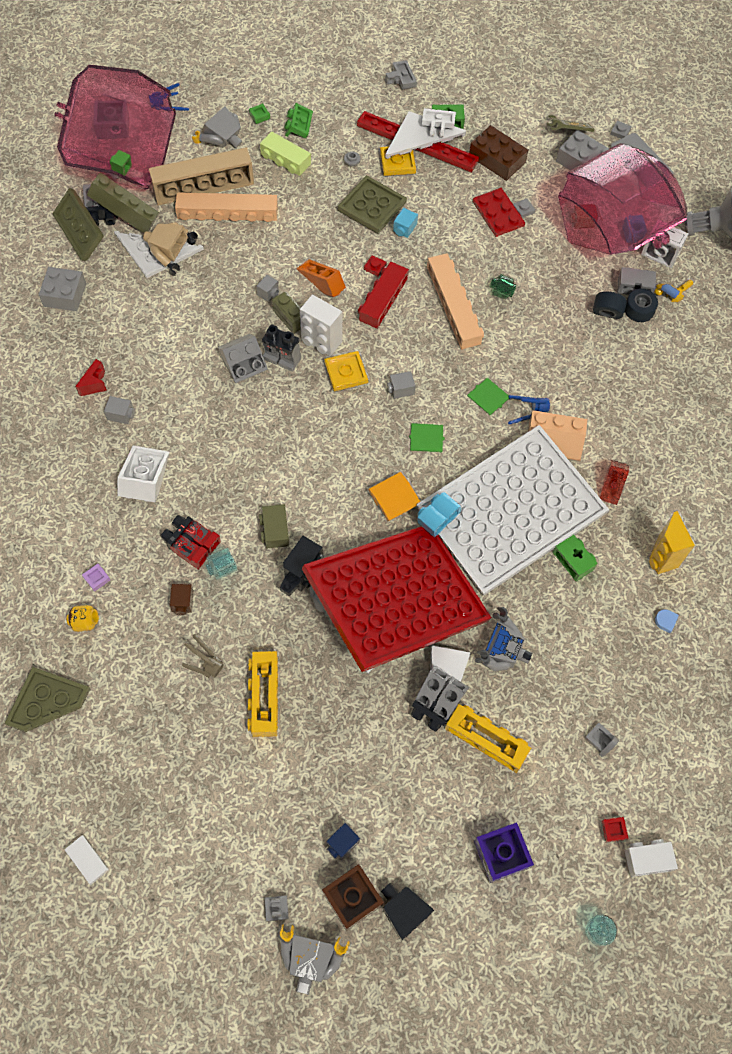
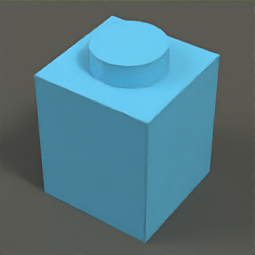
[393,208,418,238]

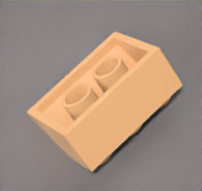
[528,410,587,461]

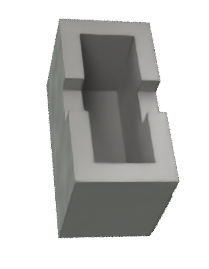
[617,267,656,295]

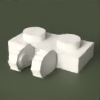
[422,108,456,138]

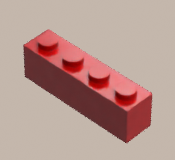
[358,261,409,329]

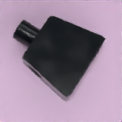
[381,883,434,942]

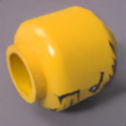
[66,605,99,632]

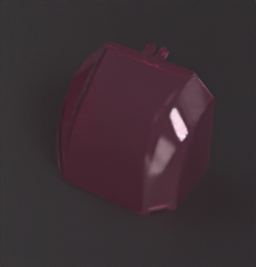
[54,64,176,190]
[558,143,687,255]

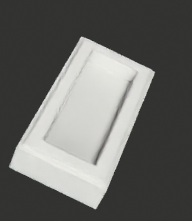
[64,835,109,885]

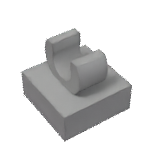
[265,895,289,922]

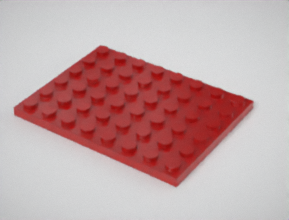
[302,526,492,673]

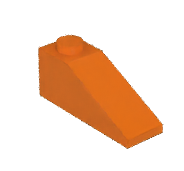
[296,259,346,297]

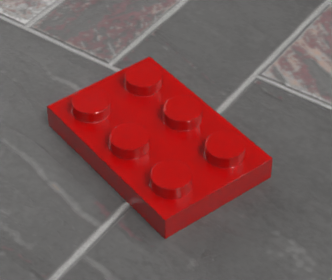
[472,187,525,237]

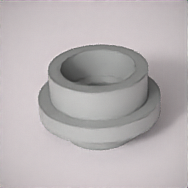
[344,152,360,166]

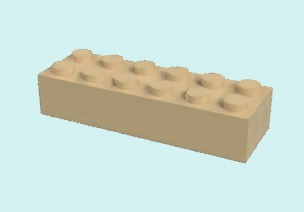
[149,147,254,205]

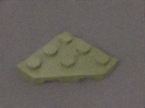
[4,667,90,733]

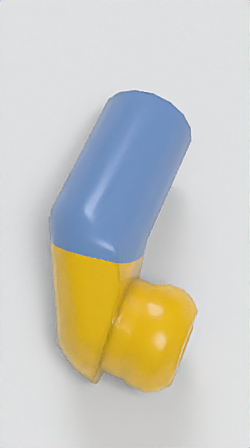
[654,283,680,299]

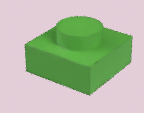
[249,104,270,124]

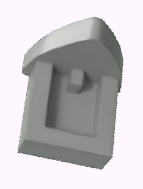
[585,723,619,757]

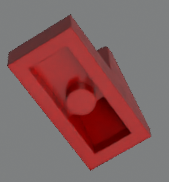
[75,359,107,396]

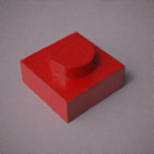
[364,255,387,277]
[601,817,629,843]

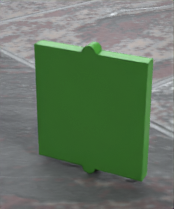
[467,378,510,415]
[409,423,445,452]

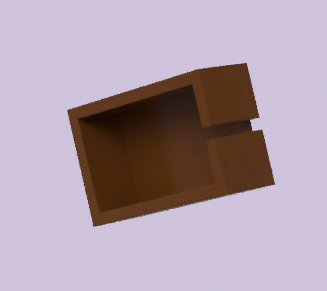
[469,125,529,181]

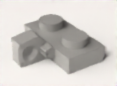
[385,60,417,89]

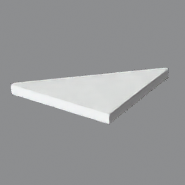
[385,111,466,159]
[114,231,204,278]

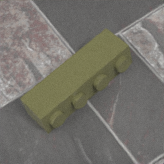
[87,173,159,233]

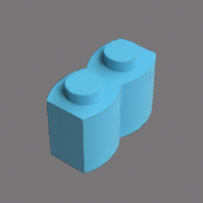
[417,492,461,537]

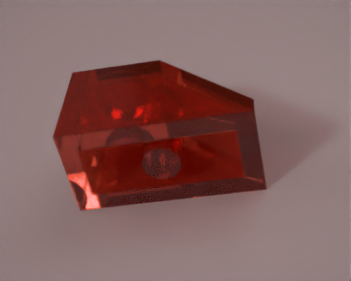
[599,459,629,505]

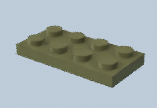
[52,188,104,261]

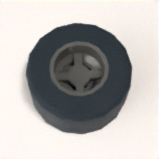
[624,289,658,323]
[593,291,627,319]

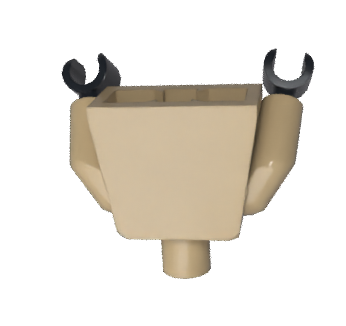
[143,222,198,276]

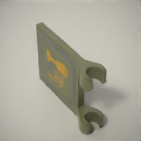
[547,114,595,132]

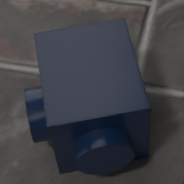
[326,823,360,861]

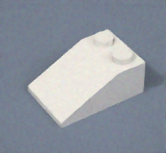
[117,446,169,502]

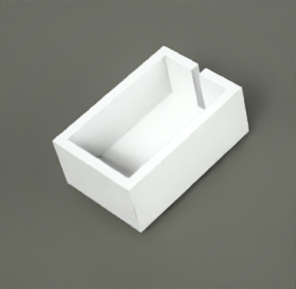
[300,294,343,356]

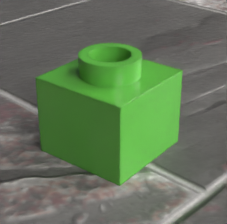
[110,150,132,178]

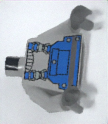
[475,607,533,671]

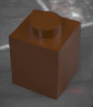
[170,584,194,616]

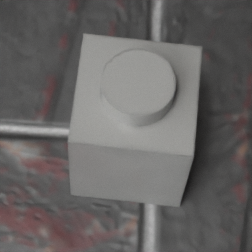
[387,371,416,399]
[104,396,135,424]

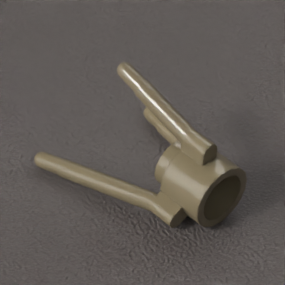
[182,634,224,678]

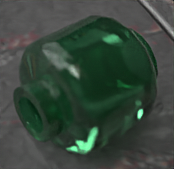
[490,274,517,299]

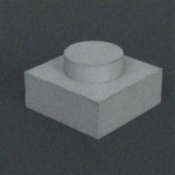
[610,121,632,139]
[513,198,536,218]

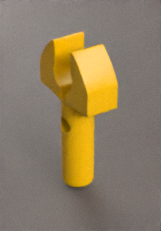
[666,280,693,302]

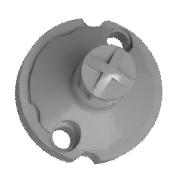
[685,186,732,239]

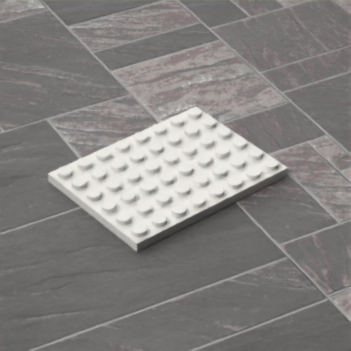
[417,425,609,596]

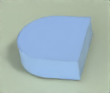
[655,610,679,633]

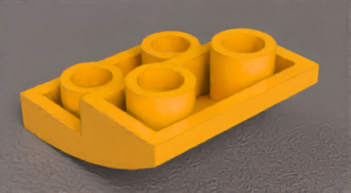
[368,472,420,521]

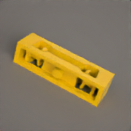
[248,651,278,737]
[445,704,531,773]

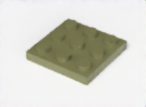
[338,175,407,234]

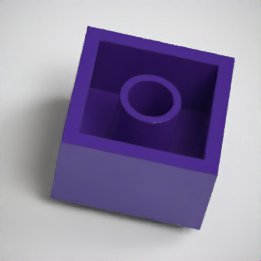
[474,822,534,883]

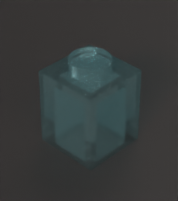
[206,548,238,580]

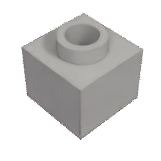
[257,275,279,302]

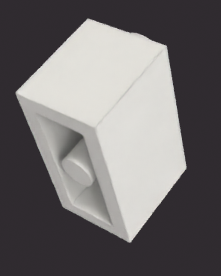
[625,839,678,877]

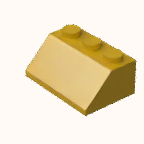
[649,511,695,574]

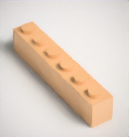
[175,192,278,222]
[427,253,484,350]

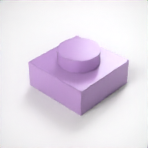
[82,564,111,592]

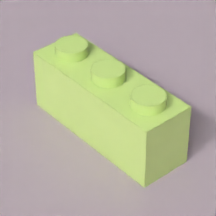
[260,131,311,176]

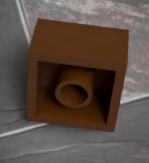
[322,864,384,931]

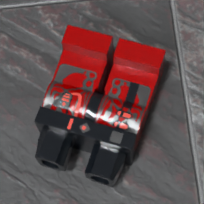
[161,515,221,570]

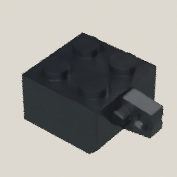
[280,535,324,596]

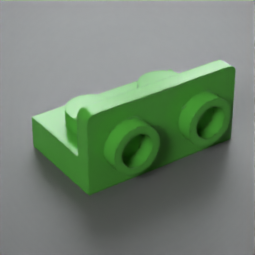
[284,103,313,139]

